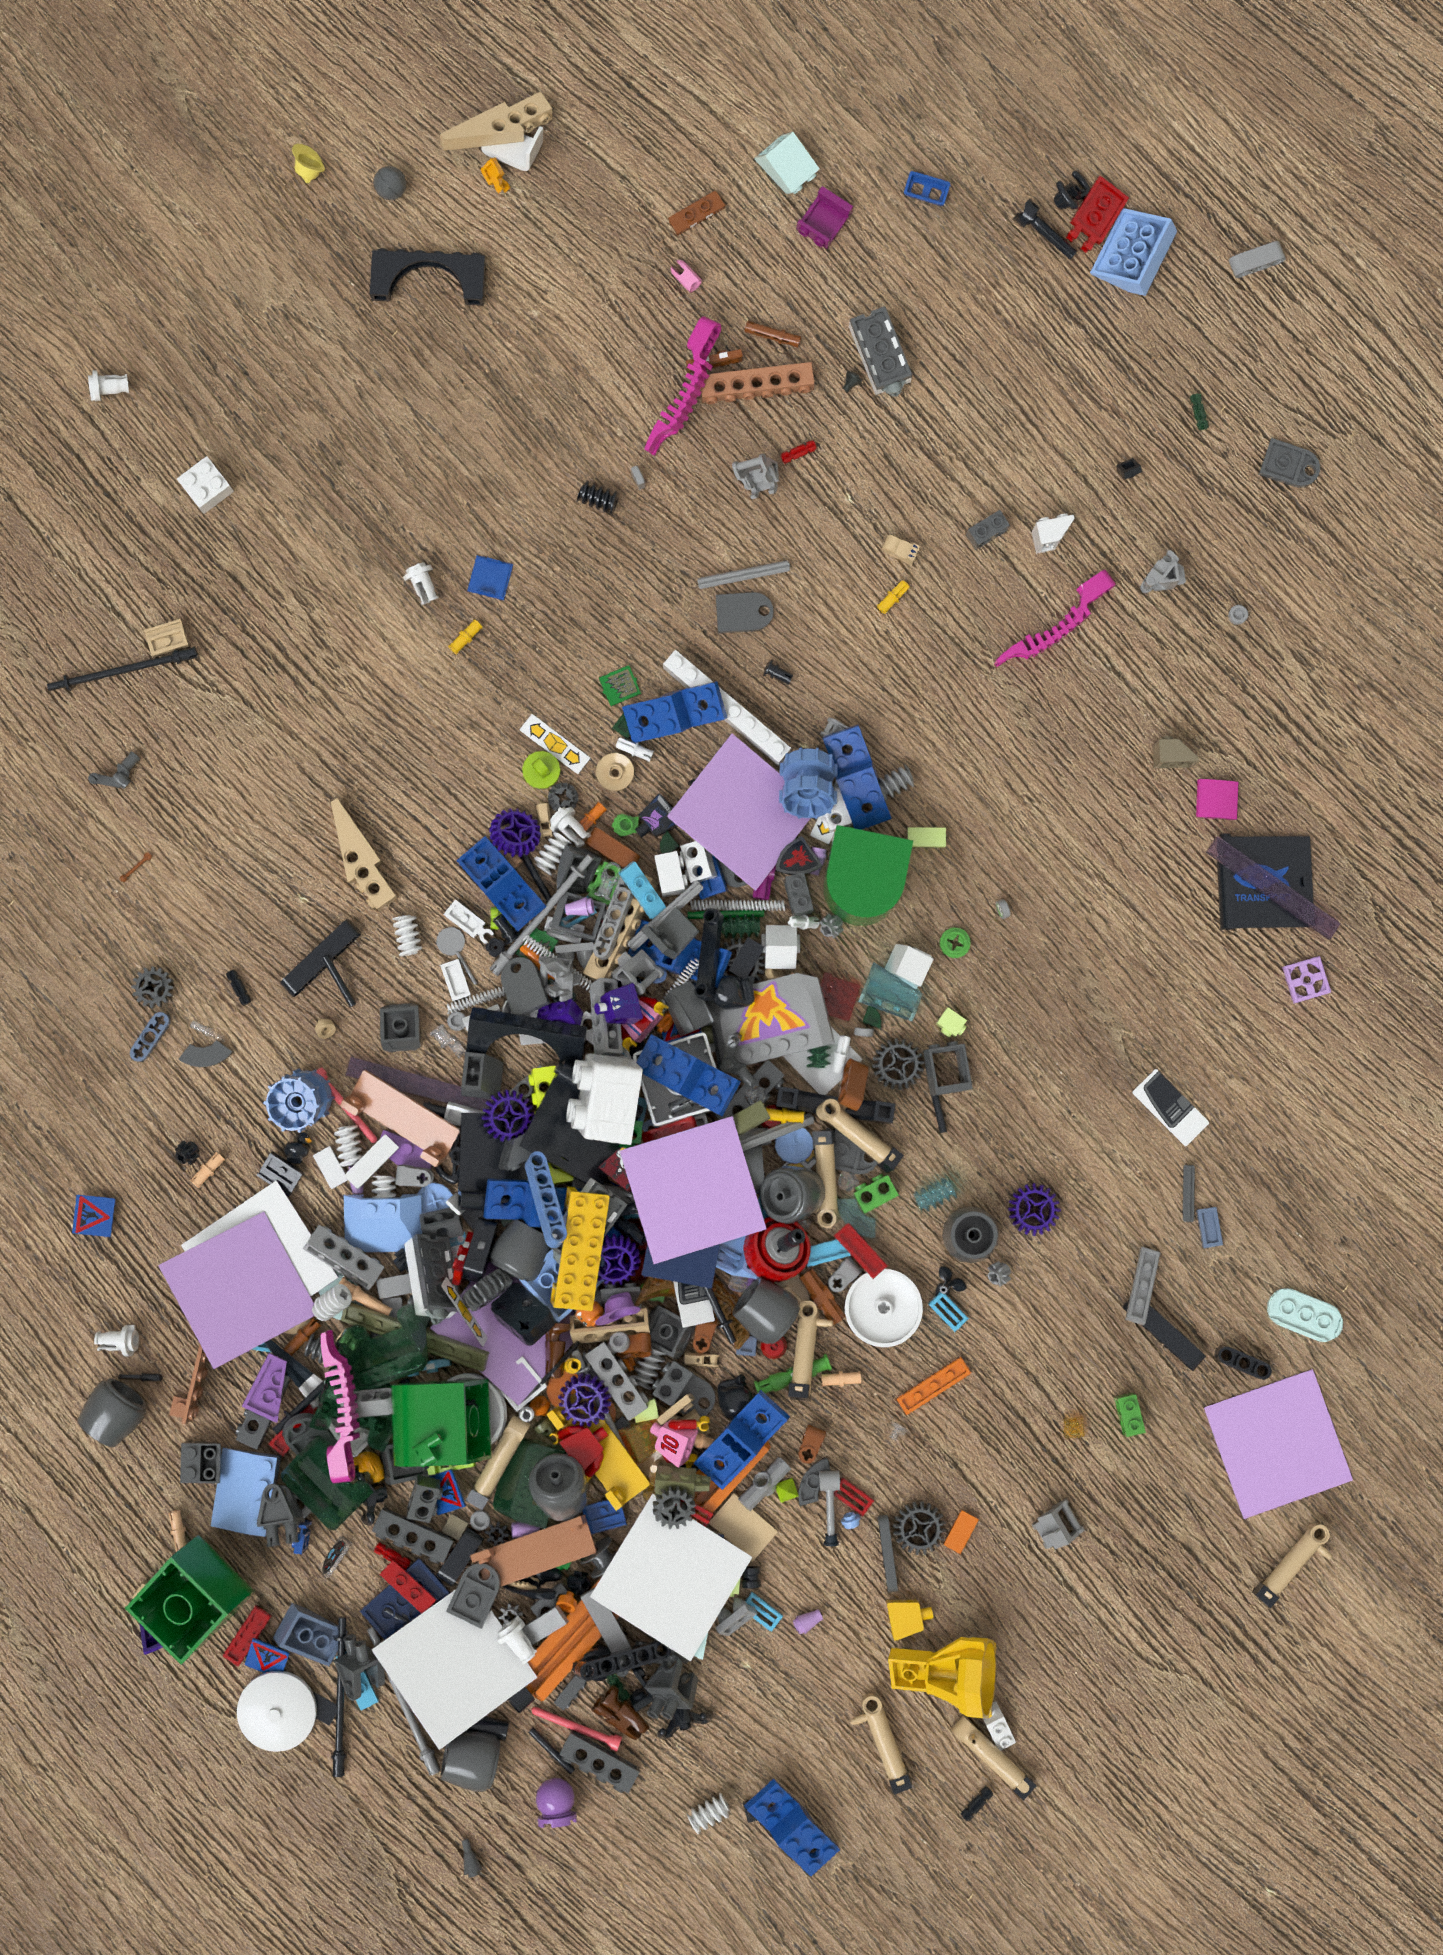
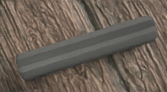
[1182,1165,1195,1222]

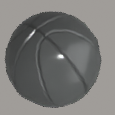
[373,166,406,200]

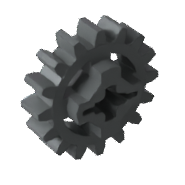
[131,966,175,1009]
[653,1486,695,1529]

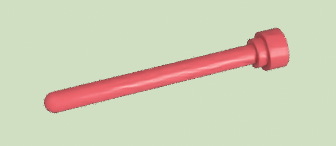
[316,1067,377,1143]
[532,1707,622,1752]

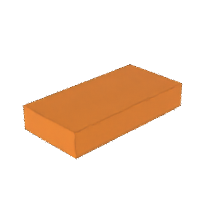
[943,1510,979,1554]

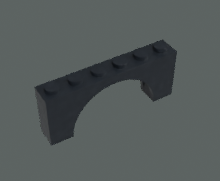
[370,248,486,306]
[466,1007,587,1066]
[776,1086,895,1124]

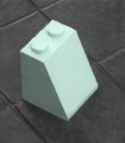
[754,132,820,194]

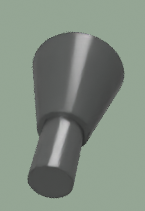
[461,1839,483,1878]

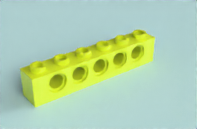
[528,1066,573,1185]

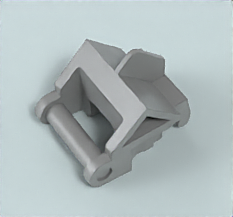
[732,454,779,499]
[1140,550,1186,594]
[611,949,664,995]
[539,956,581,1002]
[1031,1499,1085,1549]

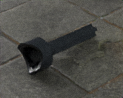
[1013,199,1077,260]

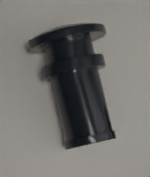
[763,659,794,685]
[493,914,521,945]

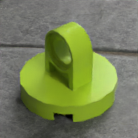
[522,751,560,789]

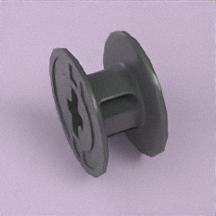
[580,1537,617,1578]

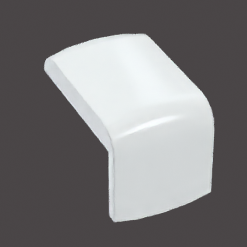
[481,127,543,171]

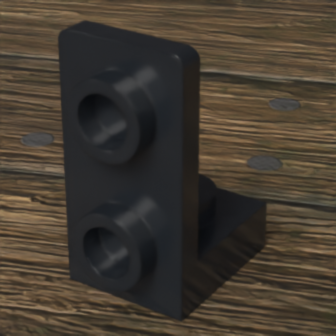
[629,1666,654,1712]

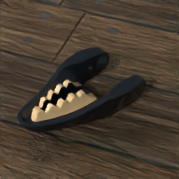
[502,1568,562,1600]

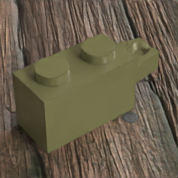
[655,1465,711,1500]

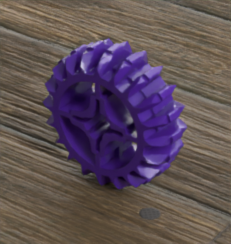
[489,808,541,858]
[482,1090,534,1142]
[1008,1183,1061,1236]
[597,1233,640,1286]
[558,1374,612,1427]

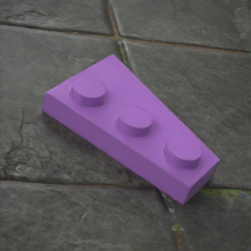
[380,1130,432,1182]
[242,1353,287,1423]

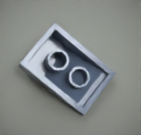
[273,1603,348,1667]

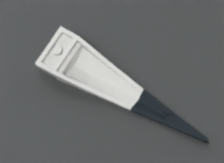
[265,1339,383,1457]

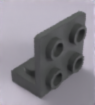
[641,907,699,960]

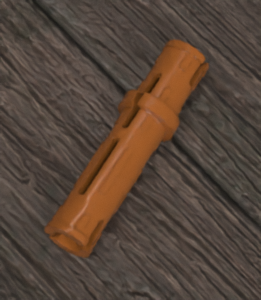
[744,320,802,348]
[283,1317,322,1356]

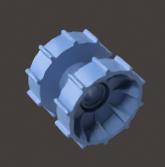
[779,747,838,819]
[263,1068,335,1133]

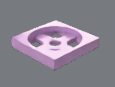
[1282,956,1331,1004]

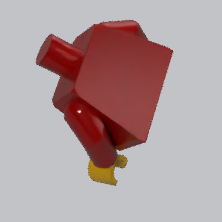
[549,1425,609,1482]

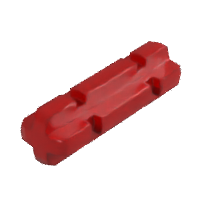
[781,440,817,464]
[374,1542,411,1570]

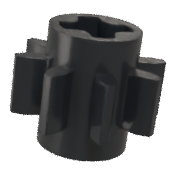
[175,1140,199,1165]
[393,1248,409,1272]
[485,1521,510,1546]
[567,1570,591,1596]

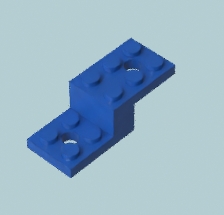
[622,681,728,743]
[823,724,892,830]
[456,836,547,932]
[628,920,732,988]
[636,1034,741,1117]
[483,1179,583,1227]
[693,1390,790,1490]
[744,1779,840,1876]

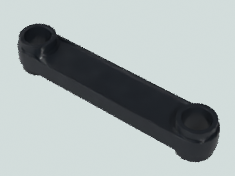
[694,908,724,1001]

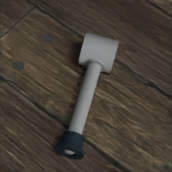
[819,1470,840,1547]

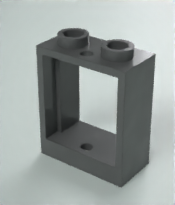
[784,872,814,916]
[550,892,607,943]
[923,1041,973,1096]

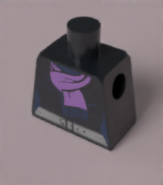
[634,793,678,838]

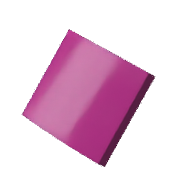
[1196,779,1238,820]

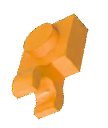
[480,158,510,193]

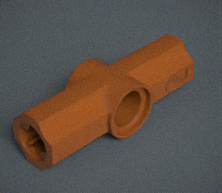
[799,1268,846,1325]

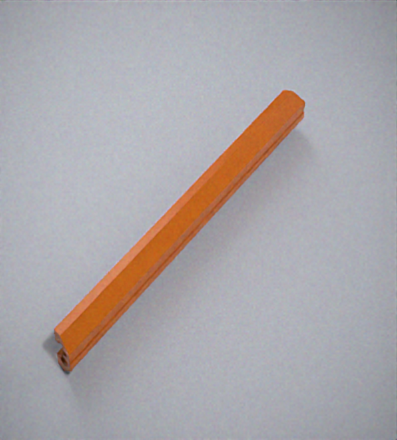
[525,1441,771,1701]

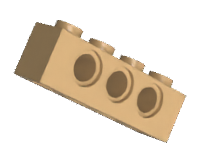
[569,1308,651,1344]

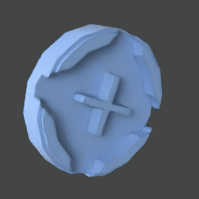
[775,1128,813,1164]
[417,1183,453,1214]

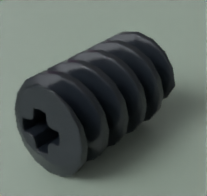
[577,480,619,515]

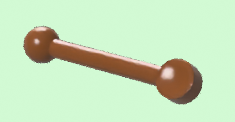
[120,853,152,882]

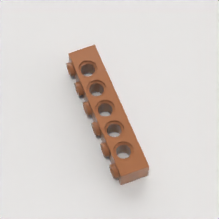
[700,362,814,404]

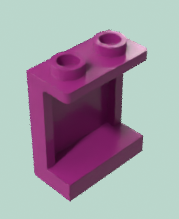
[796,186,853,249]

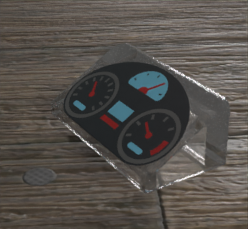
[319,1536,352,1578]

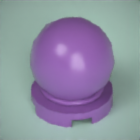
[536,1778,577,1828]

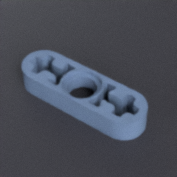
[130,1012,171,1062]

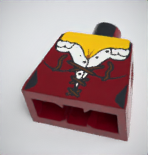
[599,1144,639,1193]

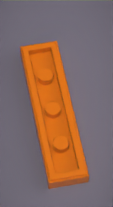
[896,1356,971,1415]

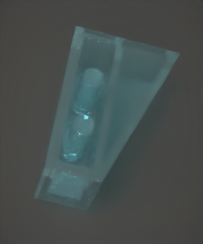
[858,962,923,1021]

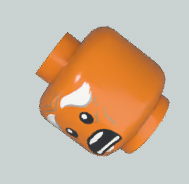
[575,1299,604,1327]

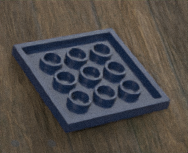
[360,1557,451,1640]

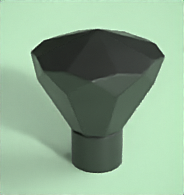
[842,371,862,392]

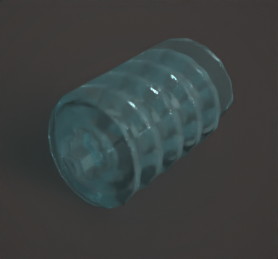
[913,1178,957,1214]

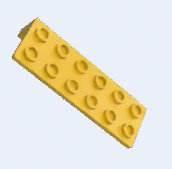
[550,1187,610,1311]
[546,1393,650,1511]

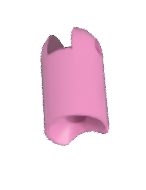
[671,260,702,293]

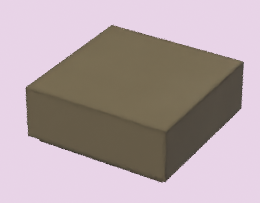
[442,1513,469,1540]

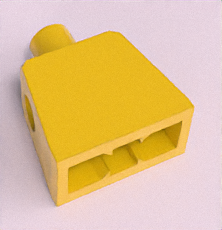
[886,1600,934,1641]

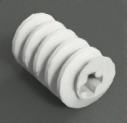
[534,832,573,876]
[392,915,422,957]
[334,1125,363,1167]
[371,1176,396,1198]
[312,1284,352,1321]
[686,1792,731,1834]

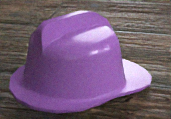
[595,1292,640,1325]

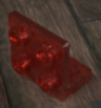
[821,972,860,1021]

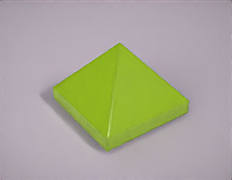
[776,1478,798,1503]

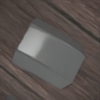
[557,845,602,895]
[664,981,718,1036]
[380,1003,421,1053]
[649,1305,696,1359]
[380,1443,430,1485]

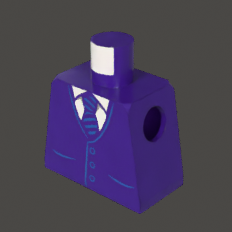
[594,983,643,1024]

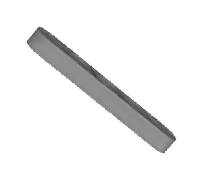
[593,876,634,960]

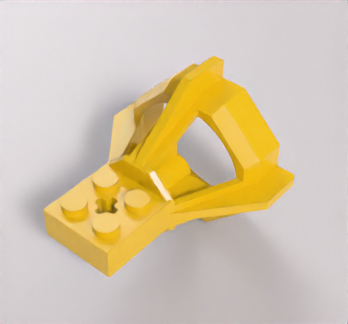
[888,1637,997,1719]

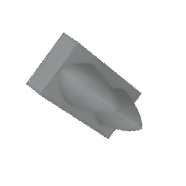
[555,942,594,969]
[715,1598,758,1636]

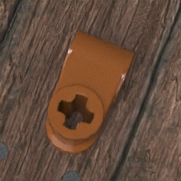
[693,1318,718,1353]
[617,1333,652,1359]
[798,1424,826,1464]

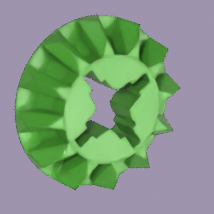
[940,928,971,958]

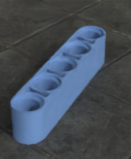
[525,1151,567,1248]

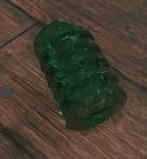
[722,914,760,939]
[806,1045,831,1069]

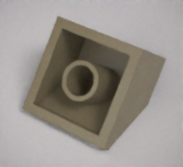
[1153,736,1199,769]

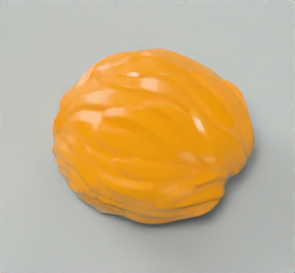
[353,1451,385,1483]

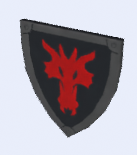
[775,836,823,875]

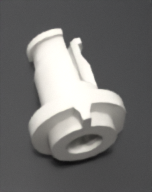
[88,370,129,401]
[403,562,439,605]
[550,807,591,848]
[94,1325,139,1357]
[497,1616,537,1664]

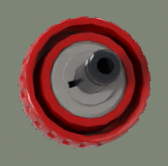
[743,1217,811,1283]

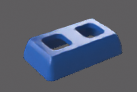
[904,171,950,206]

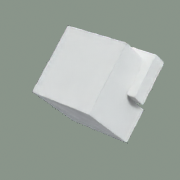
[761,925,800,969]
[883,944,933,991]

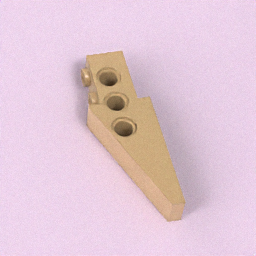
[440,91,552,151]
[331,798,398,911]

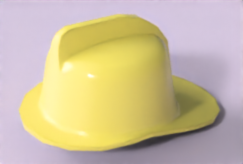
[292,144,325,183]

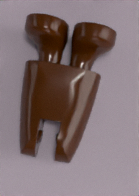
[545,1323,571,1379]
[591,1685,650,1740]

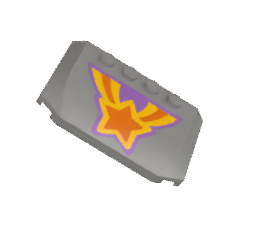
[710,973,835,1065]

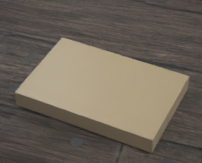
[709,1492,778,1562]

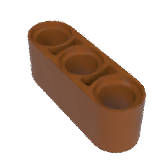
[585,827,641,869]
[838,1058,869,1111]

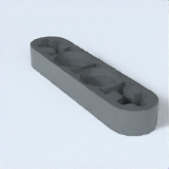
[878,1515,898,1592]

